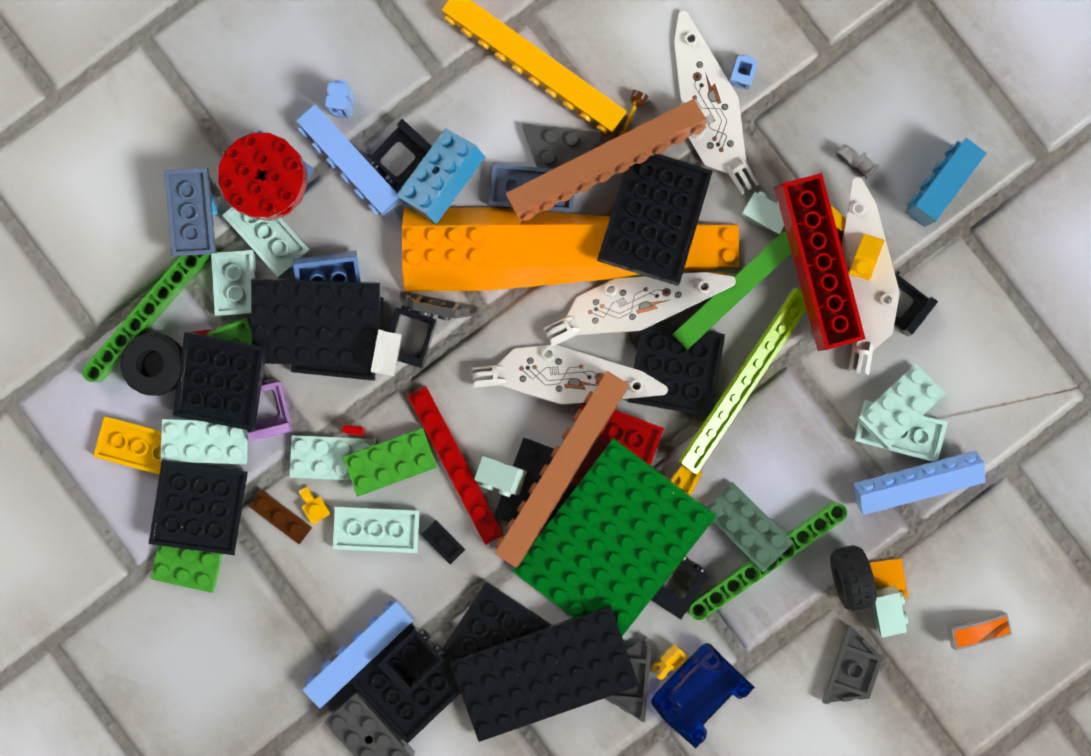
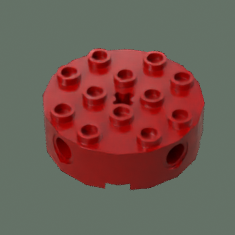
[218,133,307,221]

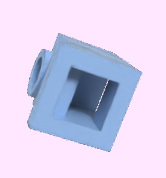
[729,55,758,90]

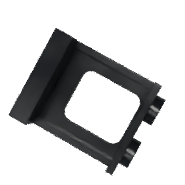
[368,119,432,187]
[894,271,938,336]
[651,556,709,620]

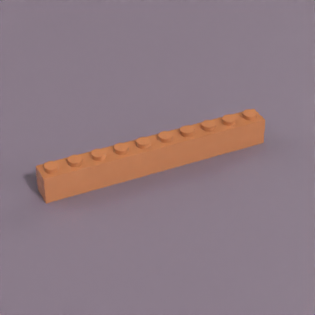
[505,99,706,222]
[495,371,630,568]

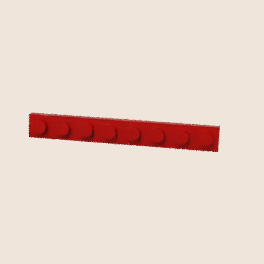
[408,386,504,545]

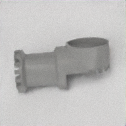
[836,144,880,180]

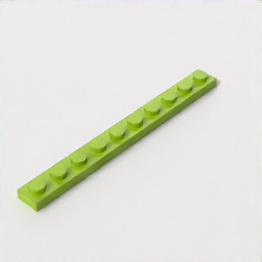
[678,288,807,474]

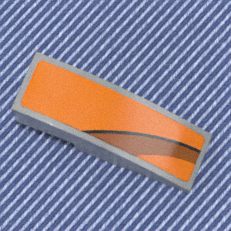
[947,613,1012,650]

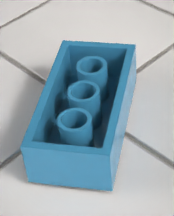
[396,128,485,224]
[906,138,987,227]

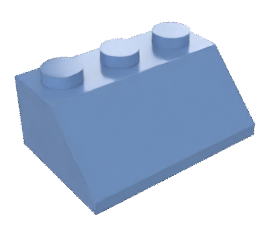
[293,250,361,281]

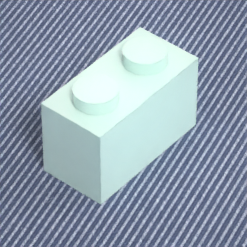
[740,191,784,237]
[474,456,527,497]
[872,586,909,638]

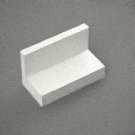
[371,330,402,377]

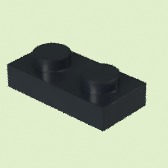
[421,519,466,565]

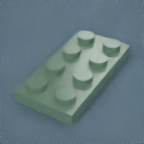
[707,482,793,572]

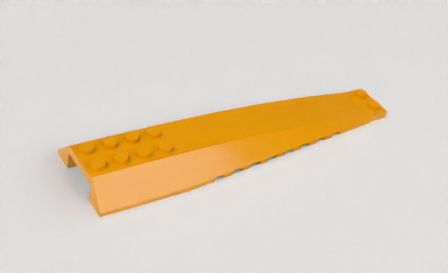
[402,207,739,292]

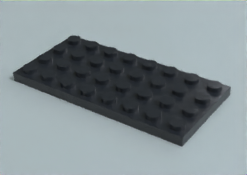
[450,605,639,742]

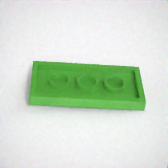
[343,428,437,497]

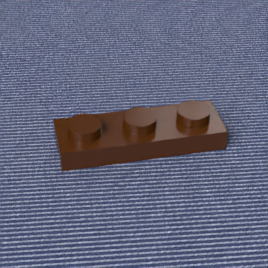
[249,489,313,544]

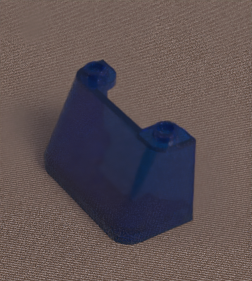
[651,643,755,749]

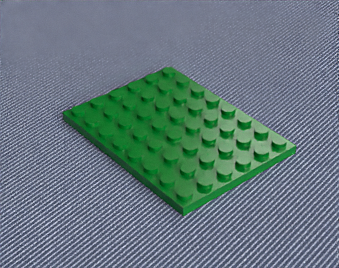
[512,438,717,636]

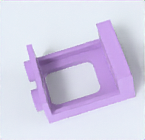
[247,379,294,441]

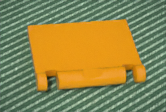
[870,558,908,599]

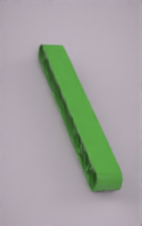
[673,230,791,350]
[82,242,217,383]
[688,502,847,620]

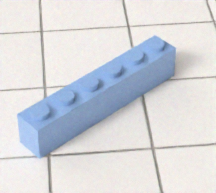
[297,104,401,217]
[854,451,986,515]
[303,600,415,709]

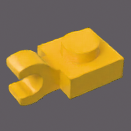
[299,486,331,525]
[650,644,689,680]

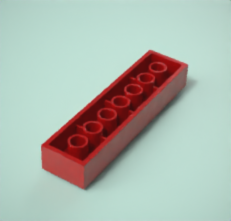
[774,173,866,351]

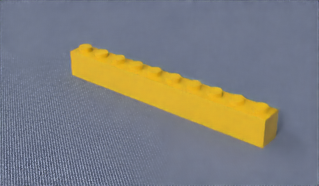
[442,0,627,136]

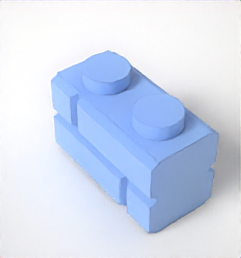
[325,80,355,118]

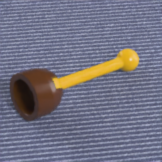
[618,90,649,136]

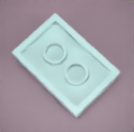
[211,250,256,316]

